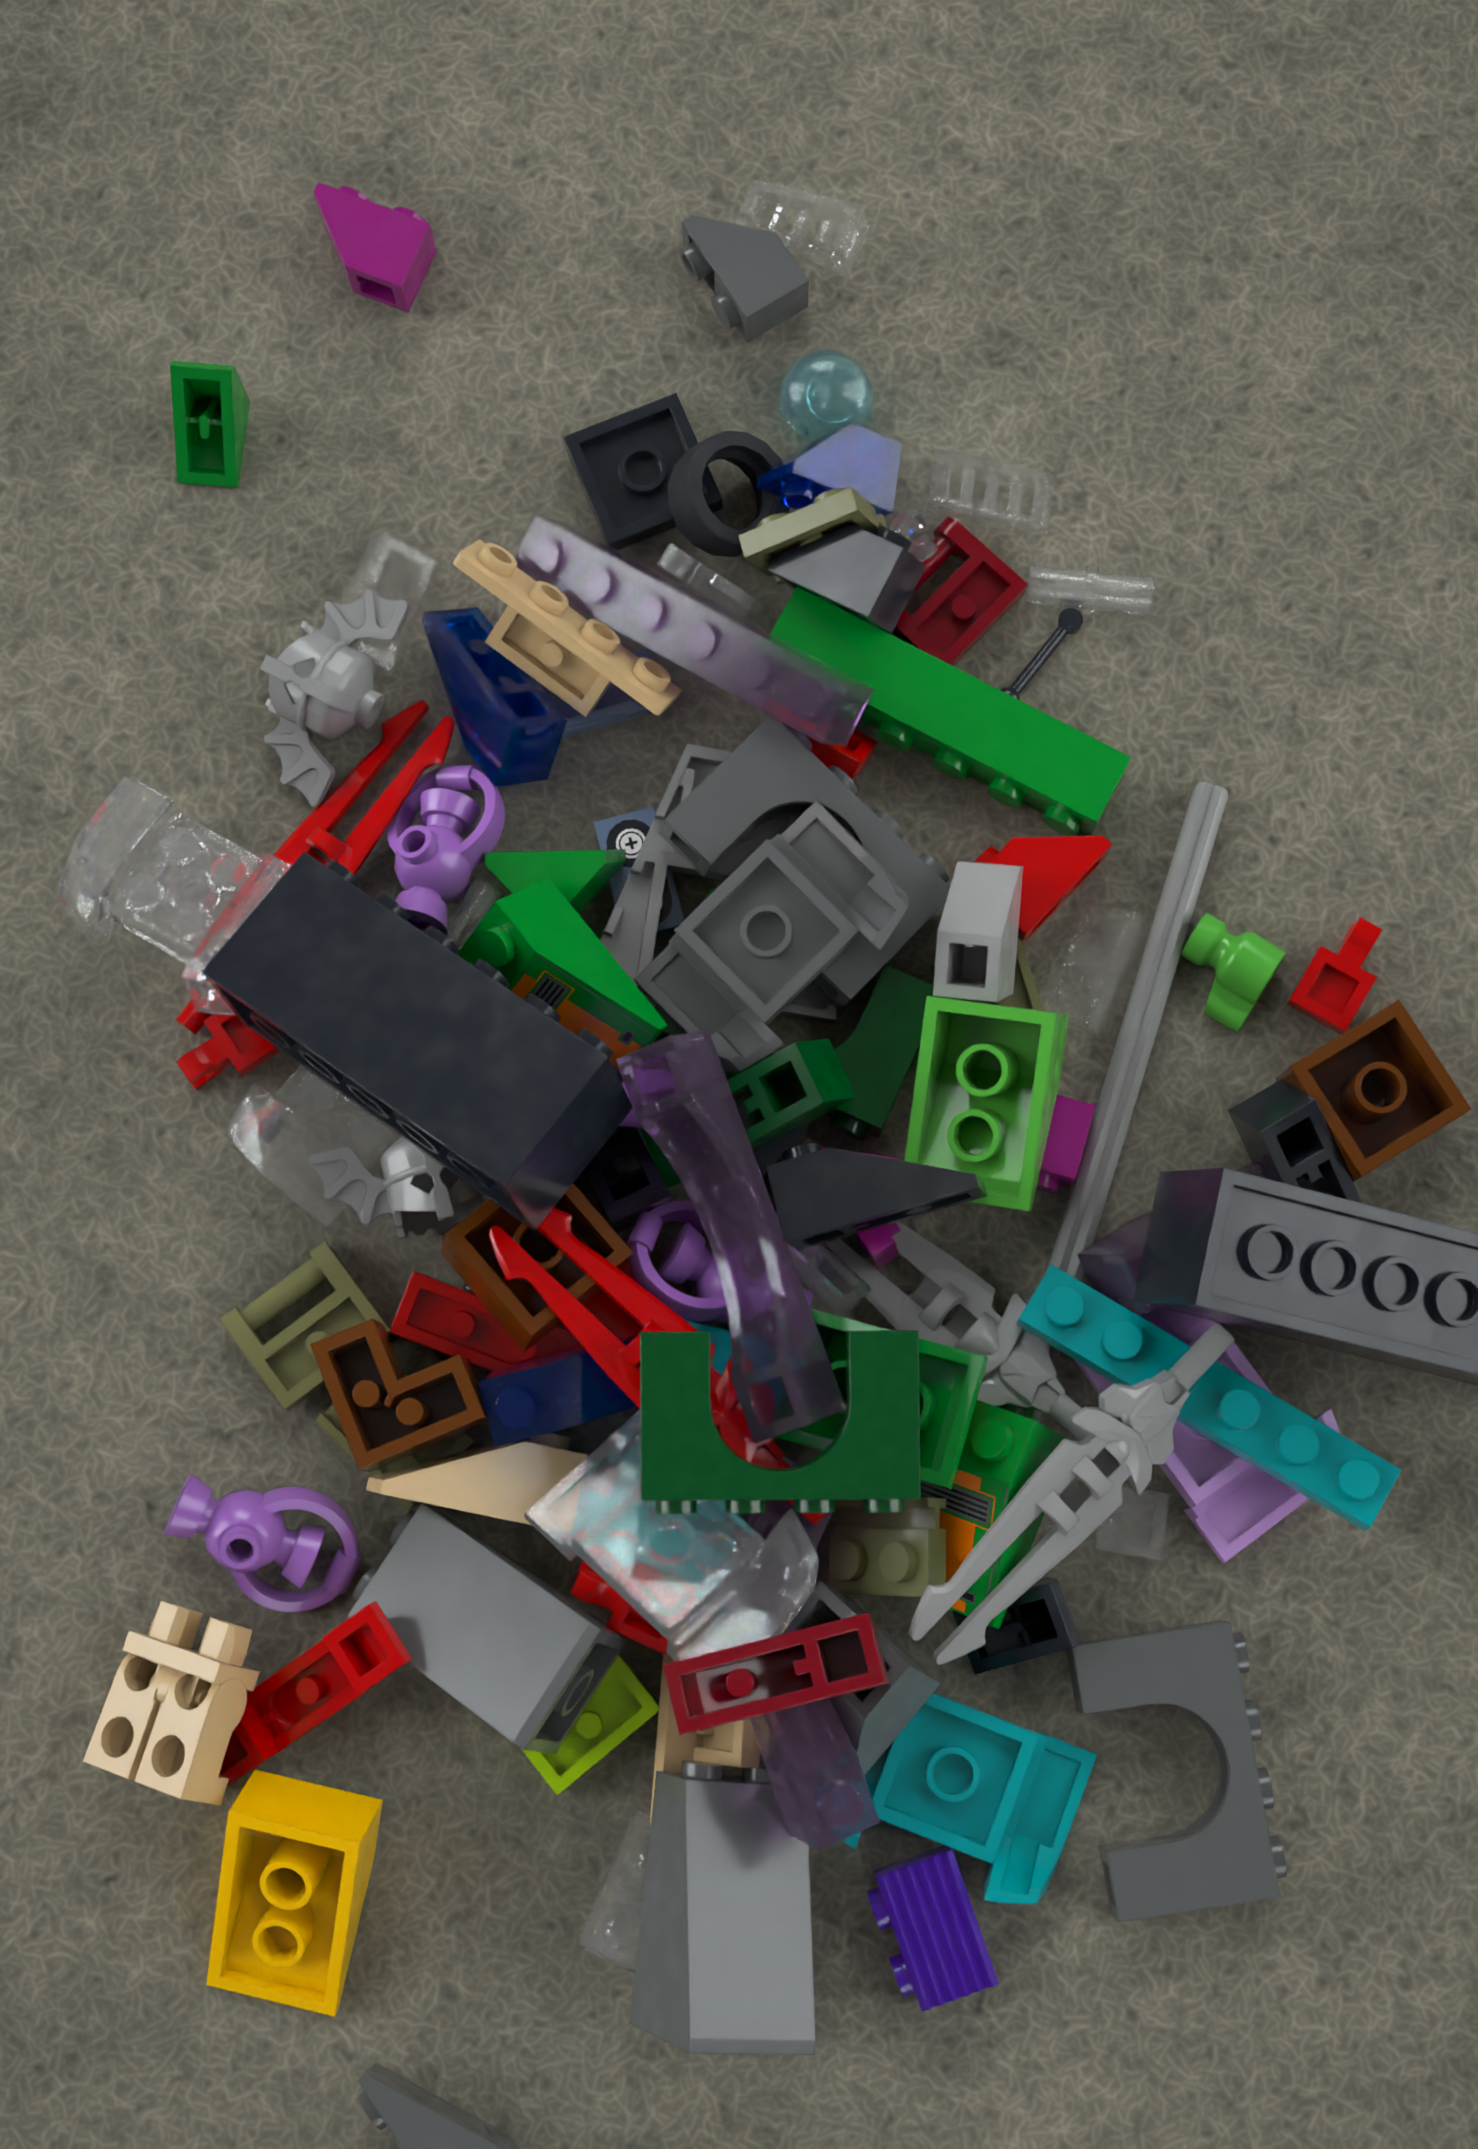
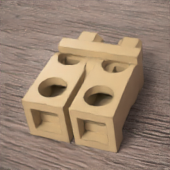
[83,1601,260,1806]

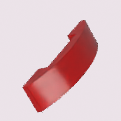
[219,1601,412,1787]

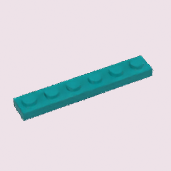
[1016,1264,1402,1531]

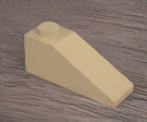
[366,1430,588,1533]

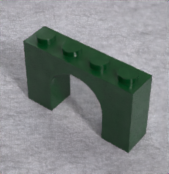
[654,887,938,1141]
[640,1330,921,1514]

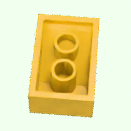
[206,1769,383,2017]

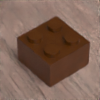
[1275,1000,1472,1182]
[441,1183,633,1352]

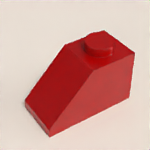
[975,835,1112,945]

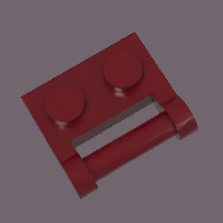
[892,517,1028,666]

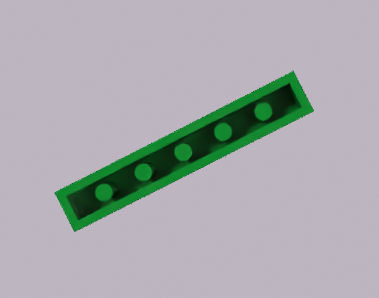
[761,587,1132,836]

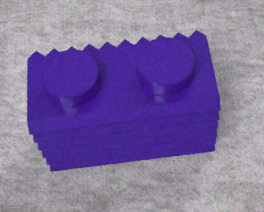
[866,1845,999,2011]

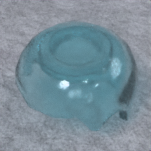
[778,350,874,445]

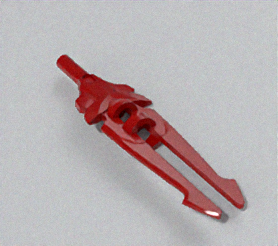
[175,700,455,1035]
[489,1208,827,1526]

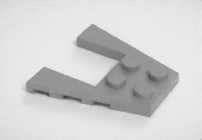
[600,744,836,1023]

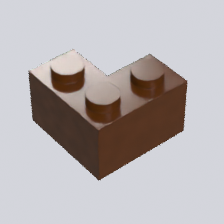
[310,1318,493,1472]

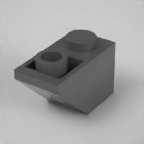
[679,215,809,343]

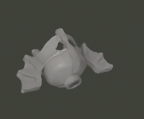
[260,589,412,806]
[309,1137,489,1239]

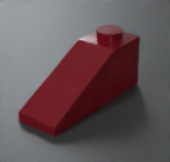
[663,1612,890,1736]

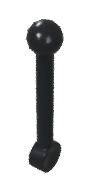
[1001,608,1083,700]

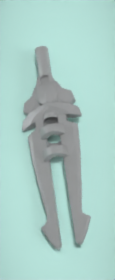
[773,1197,1089,1440]
[908,1322,1235,1665]

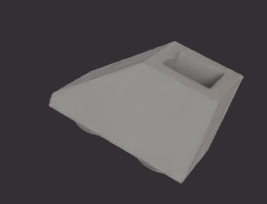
[933,861,1023,1002]

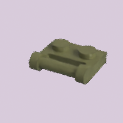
[220,1240,392,1411]

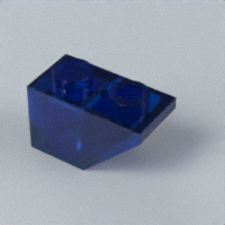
[757,423,902,516]

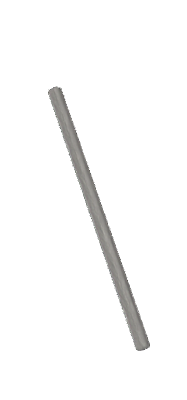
[1005,782,1228,1422]

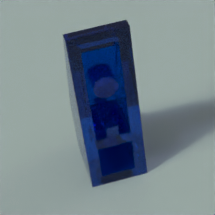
[422,607,567,787]
[478,1333,639,1446]

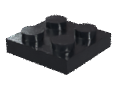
[563,393,723,553]

